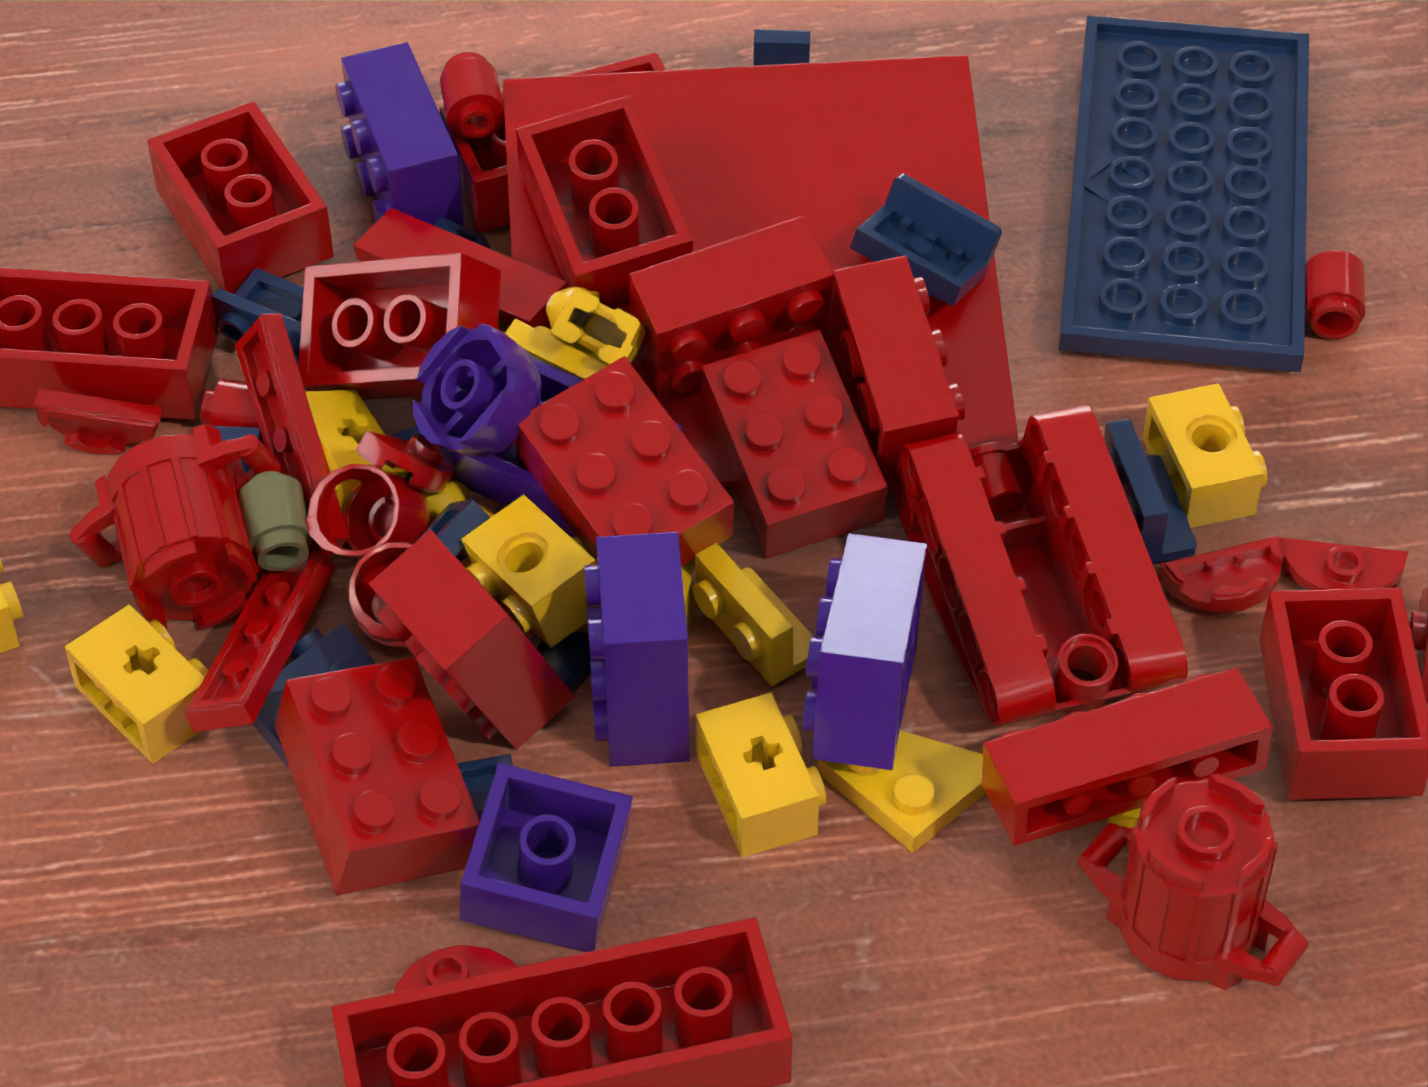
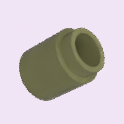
[238,471,312,571]

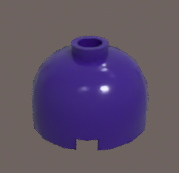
[413,323,541,457]

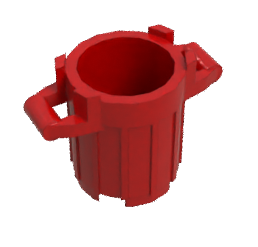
[70,424,281,630]
[1077,774,1308,990]

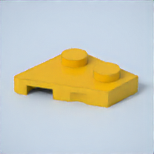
[817,730,986,853]

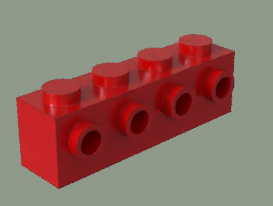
[982,667,1273,847]

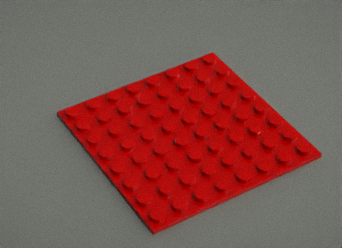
[503,55,1019,487]

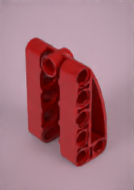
[893,404,1188,727]

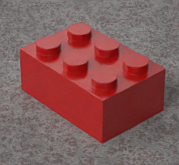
[516,95,693,306]
[147,101,334,294]
[629,215,834,397]
[298,253,501,400]
[828,255,965,490]
[701,329,888,559]
[517,356,734,567]
[369,529,576,750]
[1259,588,1428,800]
[274,657,480,896]

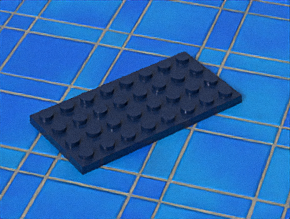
[1059,15,1309,372]

